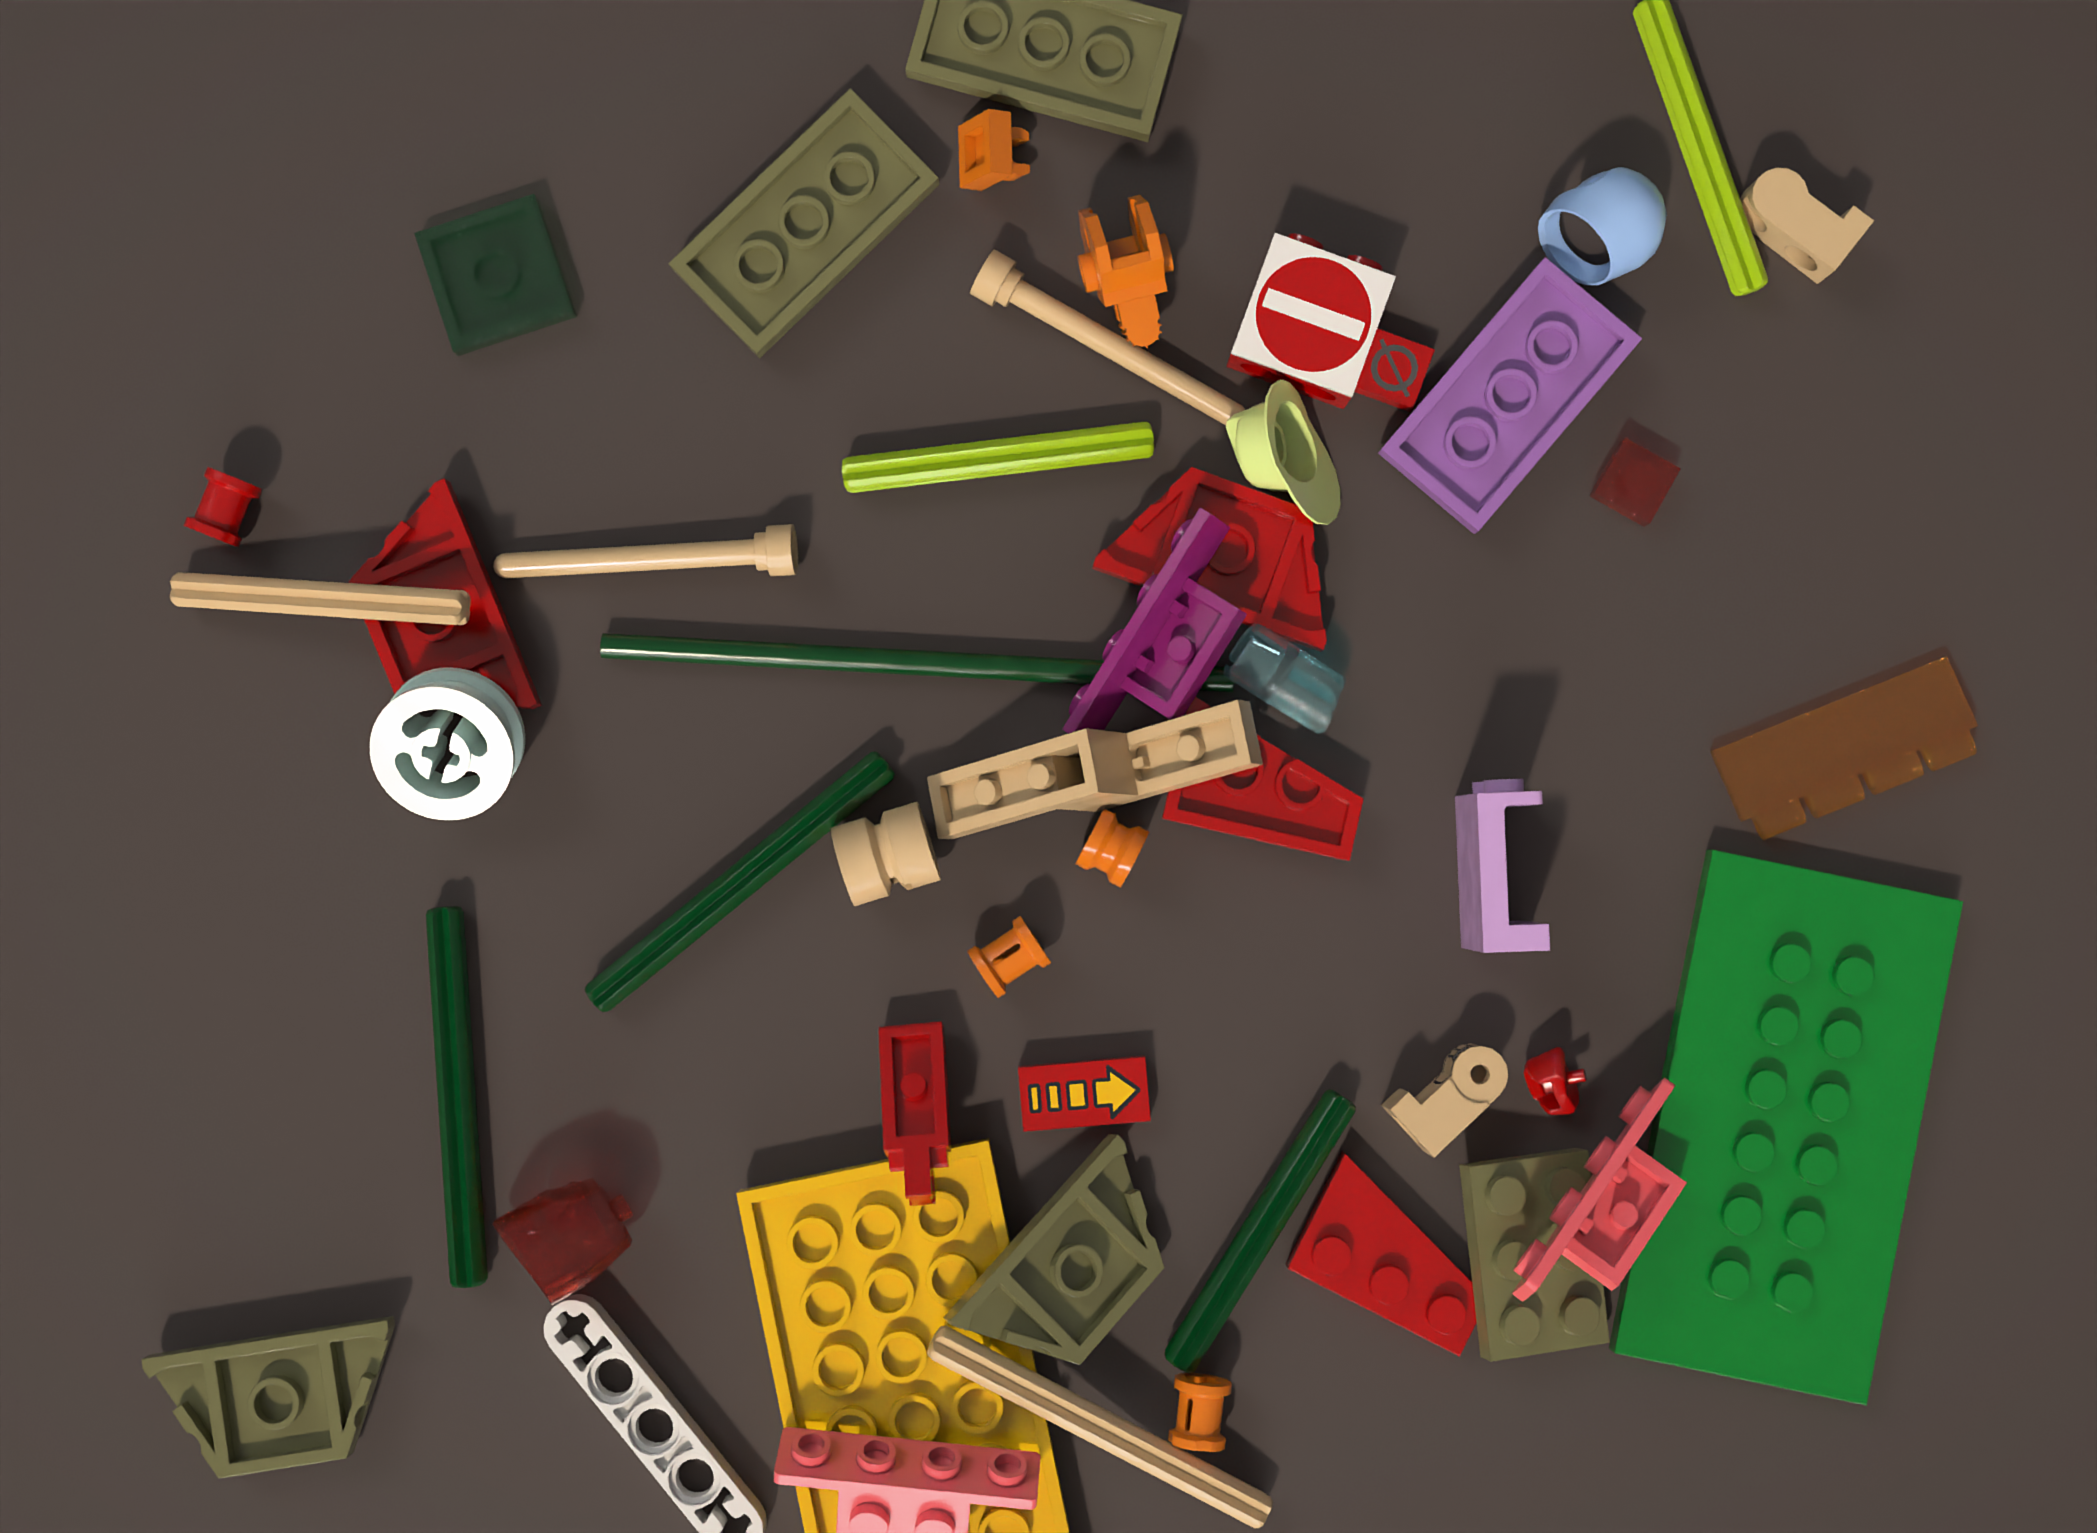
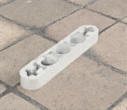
[544,1294,767,1533]

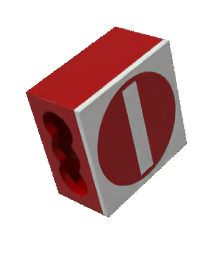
[1226,233,1396,409]

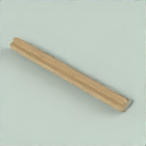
[927,1326,1273,1528]

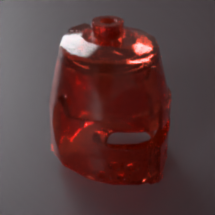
[492,1178,634,1306]

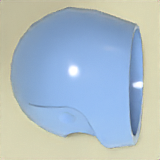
[1538,167,1667,285]

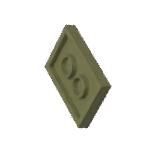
[1459,1148,1610,1362]

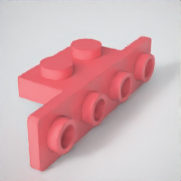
[1512,1077,1687,1302]
[774,1427,1041,1533]

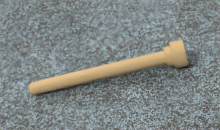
[970,249,1245,425]
[493,524,798,578]

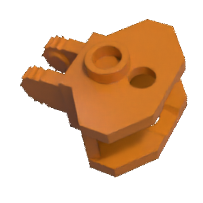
[1077,195,1174,348]

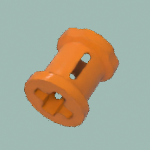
[967,916,1052,998]
[1168,1373,1232,1452]

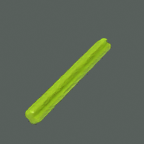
[1633,0,1768,296]
[842,422,1155,493]

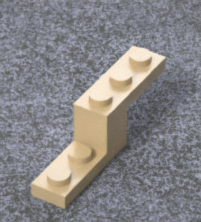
[927,700,1263,839]

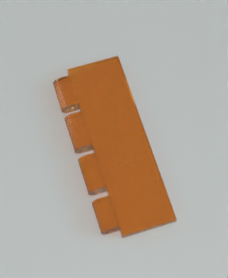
[1710,656,1978,840]

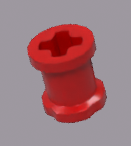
[183,467,263,548]

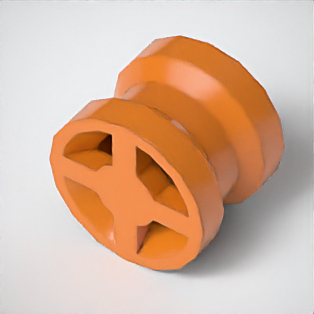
[1075,808,1149,888]

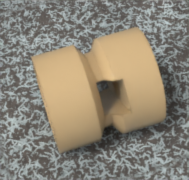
[831,802,941,906]

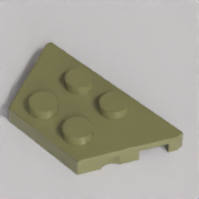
[943,1134,1165,1365]
[141,1316,395,1479]

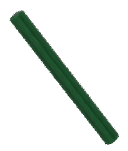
[584,751,895,1013]
[426,906,488,1288]

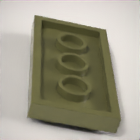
[905,0,1183,143]
[668,88,940,359]

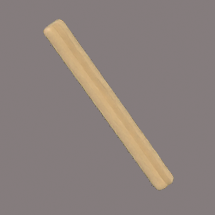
[170,572,471,625]

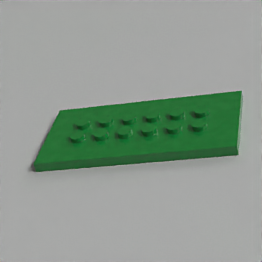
[1609,850,1963,1406]

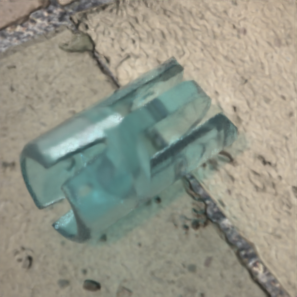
[1224,624,1347,733]

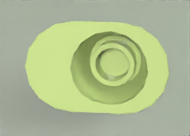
[1226,380,1341,525]

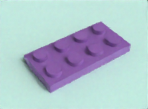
[1378,257,1642,534]

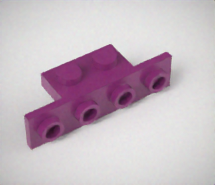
[1062,508,1247,734]

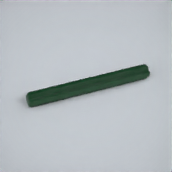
[1164,1089,1356,1374]

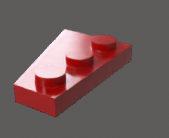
[1161,697,1364,861]

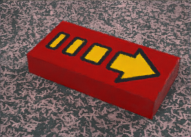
[1018,1055,1151,1132]

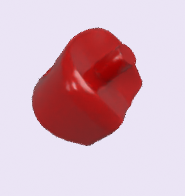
[1524,1047,1587,1115]

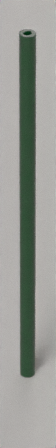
[600,633,1235,693]

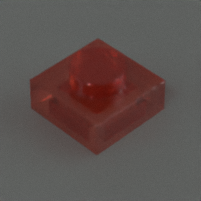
[1590,438,1681,527]

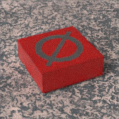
[1354,328,1435,412]

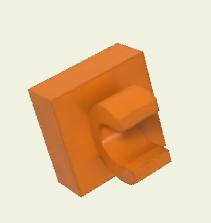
[958,109,1030,191]

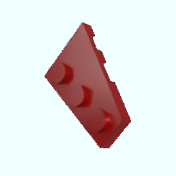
[1285,1151,1477,1357]

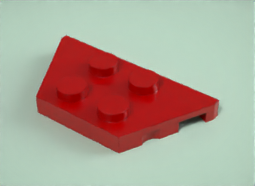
[1092,467,1327,652]
[348,478,542,709]

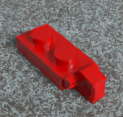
[878,1021,951,1206]

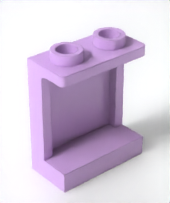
[1455,779,1550,953]

